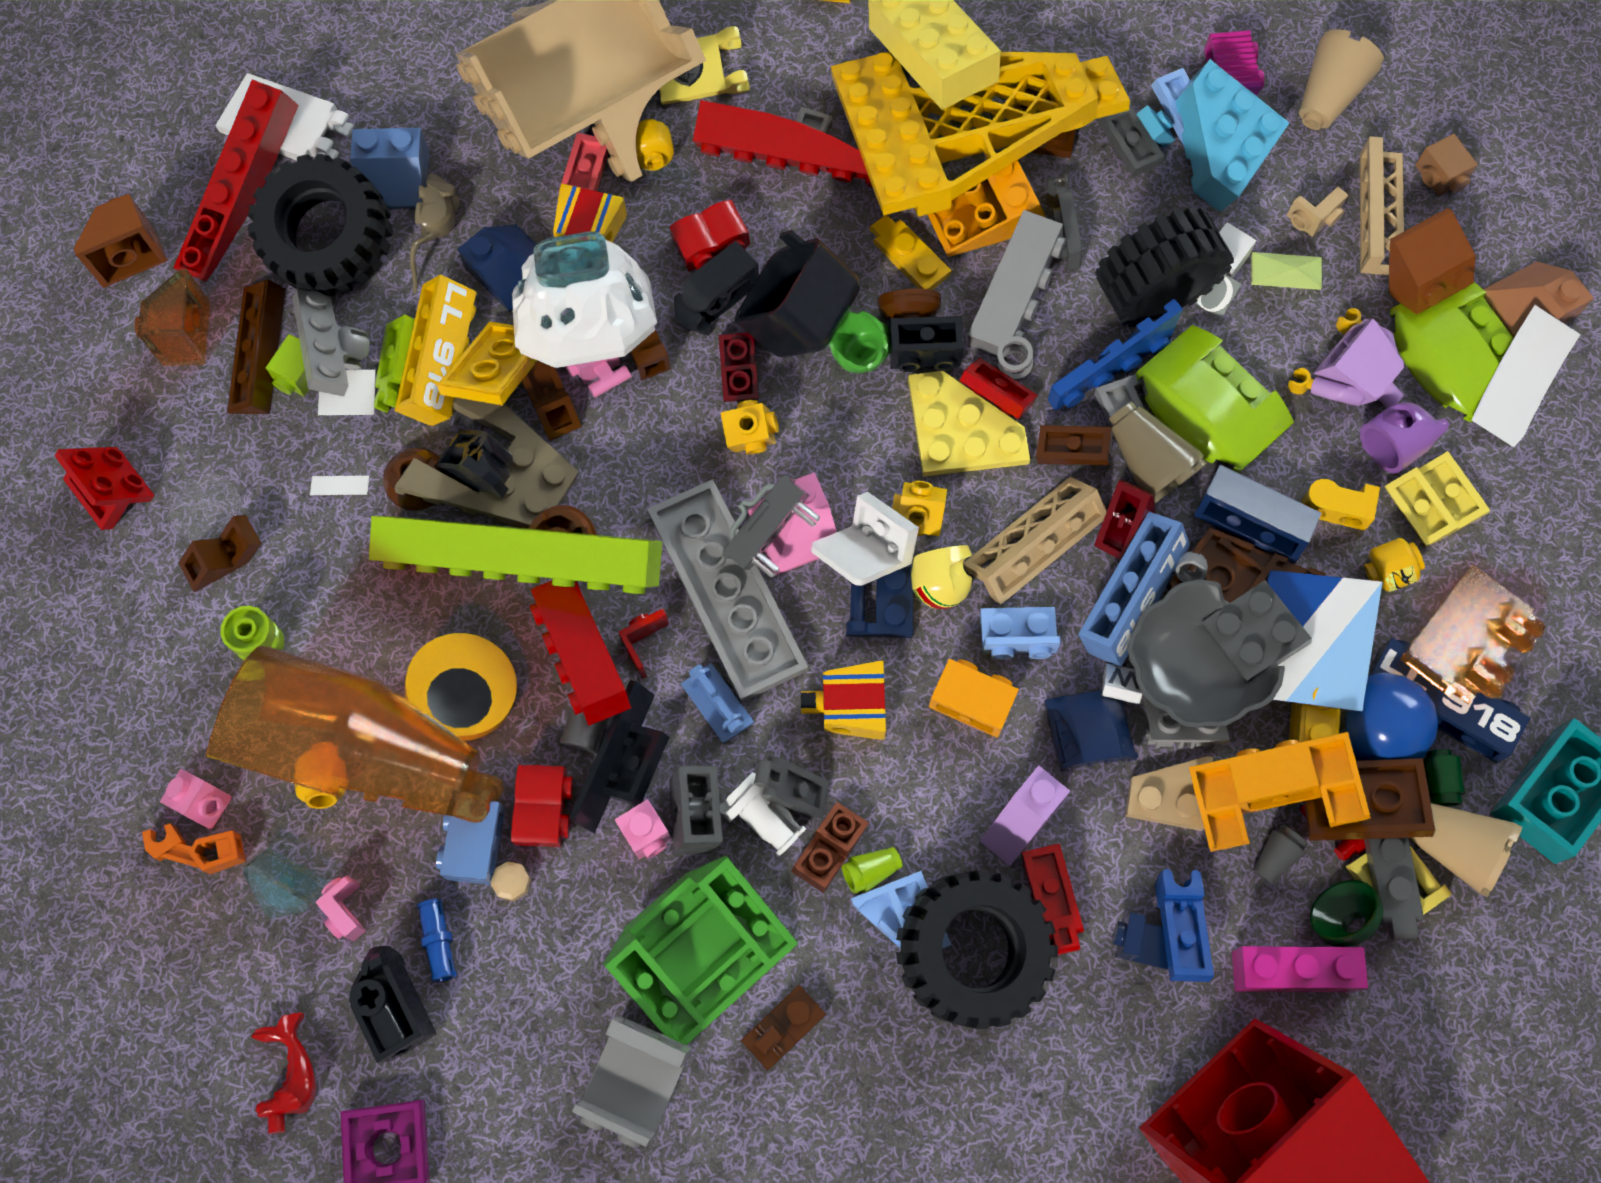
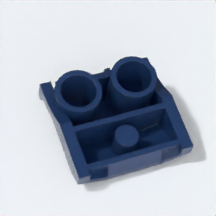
[1044,690,1139,772]

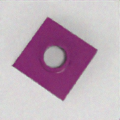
[340,1100,430,1183]

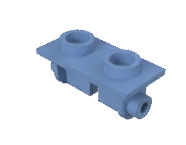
[681,663,754,744]

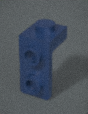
[1112,912,1169,971]

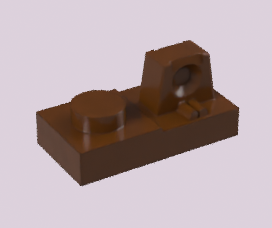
[1036,425,1114,465]
[740,985,826,1071]

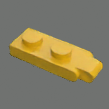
[869,215,952,290]

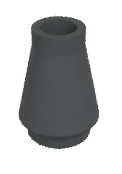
[1252,825,1308,885]

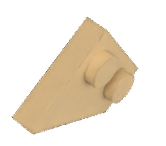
[1125,756,1213,831]

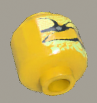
[1364,538,1425,592]

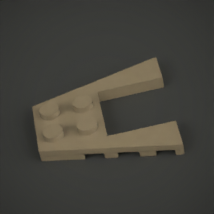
[395,397,579,529]

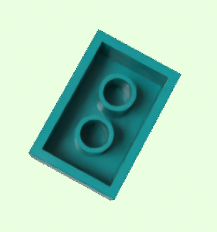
[1490,718,1601,864]

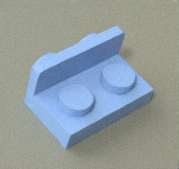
[980,607,1061,660]

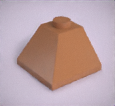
[1483,261,1594,338]

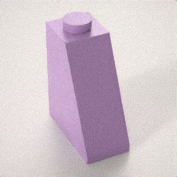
[980,766,1070,867]

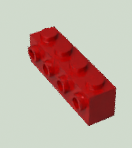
[529,580,631,726]

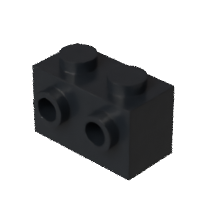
[889,316,964,372]

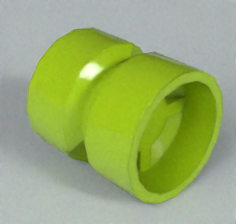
[220,605,284,666]

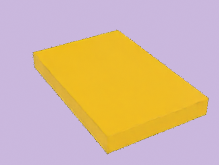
[437,322,537,405]

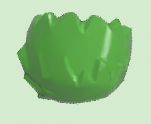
[829,311,891,374]

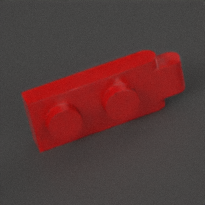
[1020,843,1084,955]

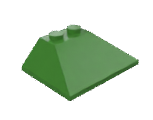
[603,856,798,1045]

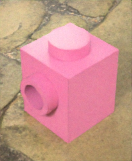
[615,799,672,860]

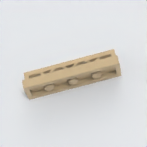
[1360,136,1404,275]
[963,477,1107,605]

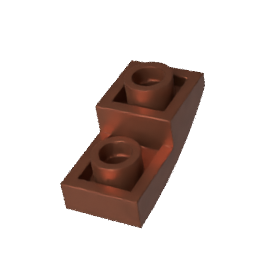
[791,802,869,893]

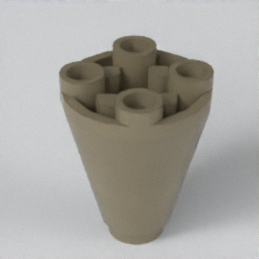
[1109,401,1207,504]

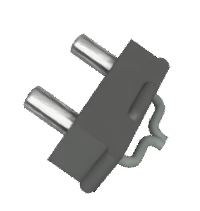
[723,475,820,578]

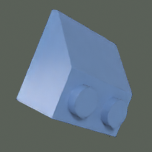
[350,128,429,209]

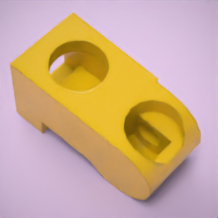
[1302,479,1380,531]

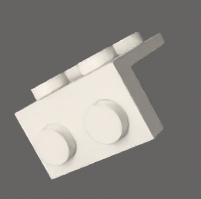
[811,492,919,586]

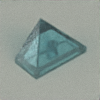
[243,847,329,919]

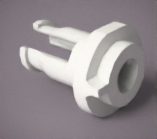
[720,772,806,856]

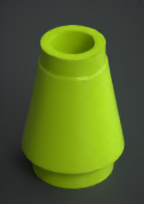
[842,847,902,894]

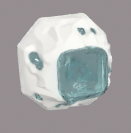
[512,232,657,368]

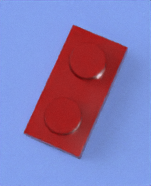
[959,357,1038,419]

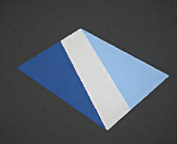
[1268,570,1383,712]

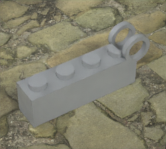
[968,210,1067,381]

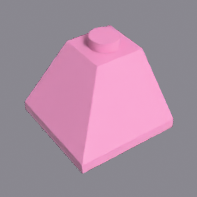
[748,472,837,576]

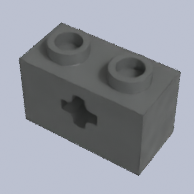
[669,766,723,855]

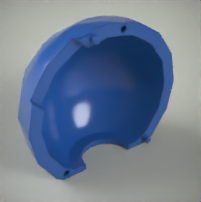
[1345,672,1439,761]

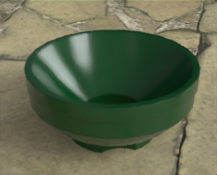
[1310,880,1384,947]

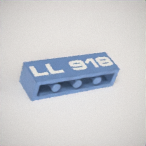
[1078,512,1190,667]

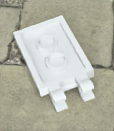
[215,73,354,160]

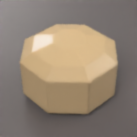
[490,861,531,902]

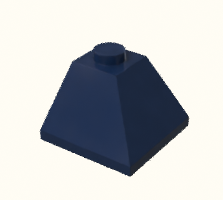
[457,224,541,312]

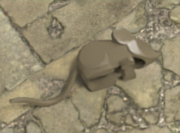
[410,173,461,293]

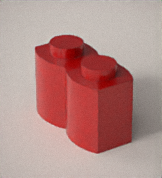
[669,200,750,272]
[511,765,574,847]

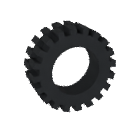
[1095,207,1234,327]

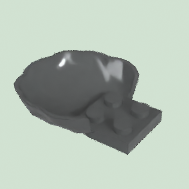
[1127,579,1312,728]

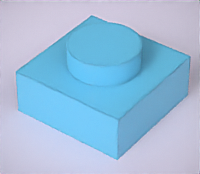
[1136,105,1176,147]

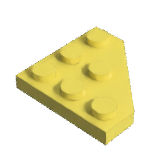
[908,371,1030,477]

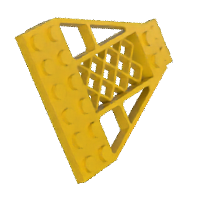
[830,51,1130,217]

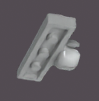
[292,288,370,396]

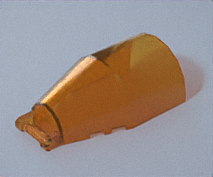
[205,645,504,823]

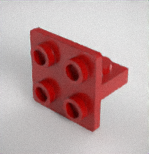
[54,447,154,530]

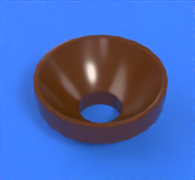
[877,288,941,322]
[383,448,440,511]

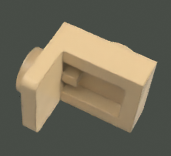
[1287,187,1348,237]

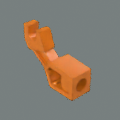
[142,823,246,875]

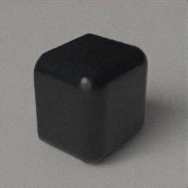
[734,230,860,358]

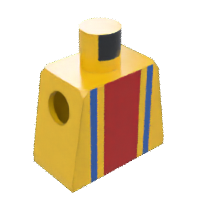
[553,183,627,257]
[801,661,886,740]

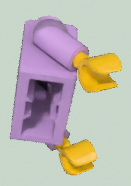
[1288,308,1404,408]

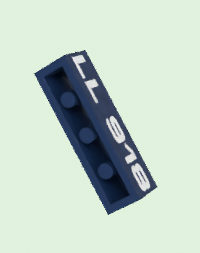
[1368,638,1531,764]

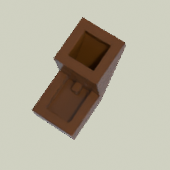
[522,360,582,441]
[178,515,262,592]

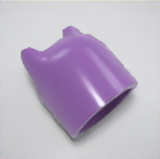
[1360,401,1450,474]

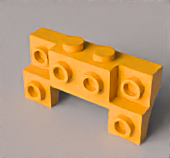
[1189,732,1371,852]

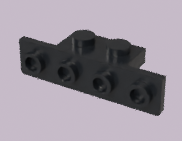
[570,680,670,833]

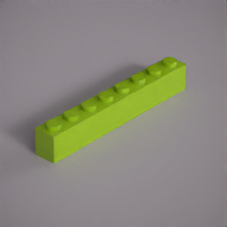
[369,516,662,594]

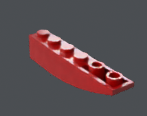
[173,79,299,282]
[692,100,872,187]

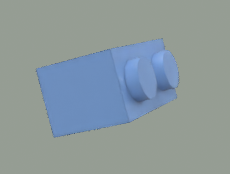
[436,797,505,885]

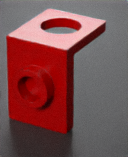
[618,608,669,679]

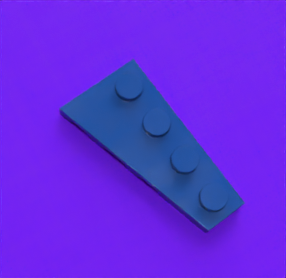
[1047,299,1183,411]

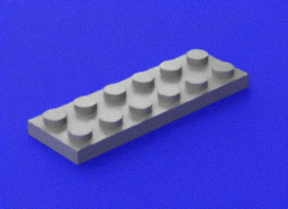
[647,479,808,703]

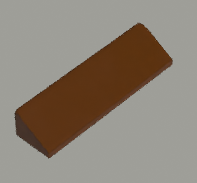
[227,279,286,414]

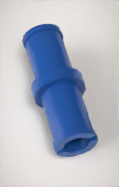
[417,899,457,983]

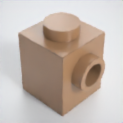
[1415,134,1478,196]

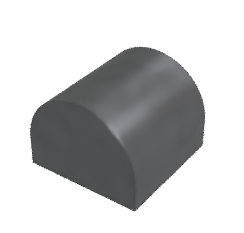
[560,707,608,755]

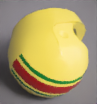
[911,545,972,609]

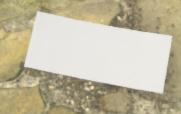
[1472,305,1581,447]
[310,370,376,495]

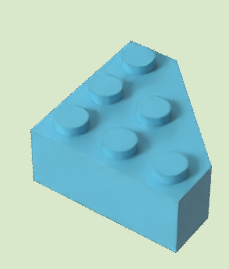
[1175,59,1289,212]

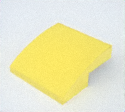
[1384,451,1490,547]

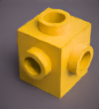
[720,400,779,455]
[892,481,947,537]

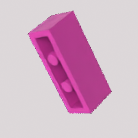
[1232,946,1368,992]

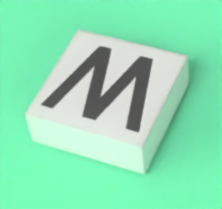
[1102,663,1142,704]

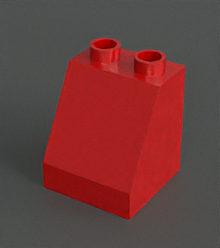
[1139,1018,1430,1183]

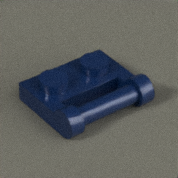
[846,564,913,638]

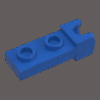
[1155,869,1214,982]

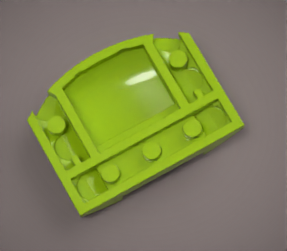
[1390,282,1514,423]
[1135,325,1294,473]

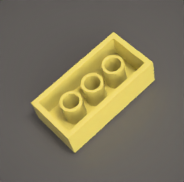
[868,0,1001,110]

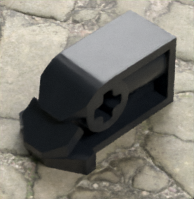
[674,241,759,336]
[434,429,513,498]
[349,946,437,1063]

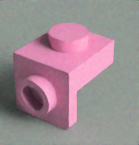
[160,769,232,829]
[315,875,366,941]

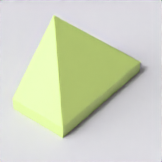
[1251,252,1322,290]

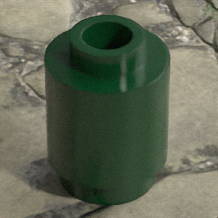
[1423,749,1466,807]

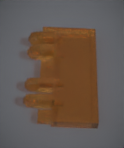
[1400,564,1546,704]

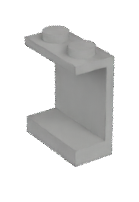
[572,1015,692,1148]

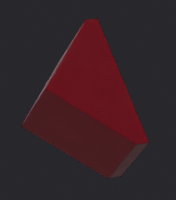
[1094,480,1155,560]

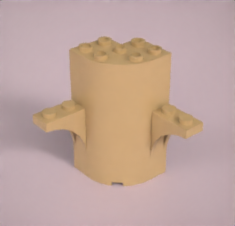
[456,0,706,182]

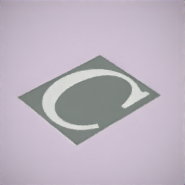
[1195,274,1242,318]

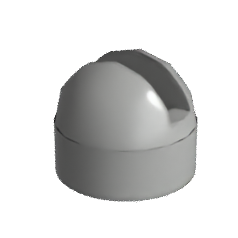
[1176,552,1208,582]

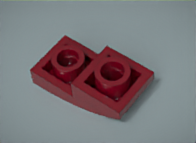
[718,333,759,403]

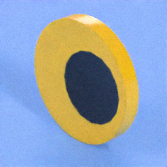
[404,633,517,741]

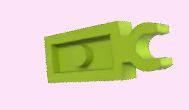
[374,314,415,413]

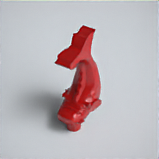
[251,1012,316,1134]

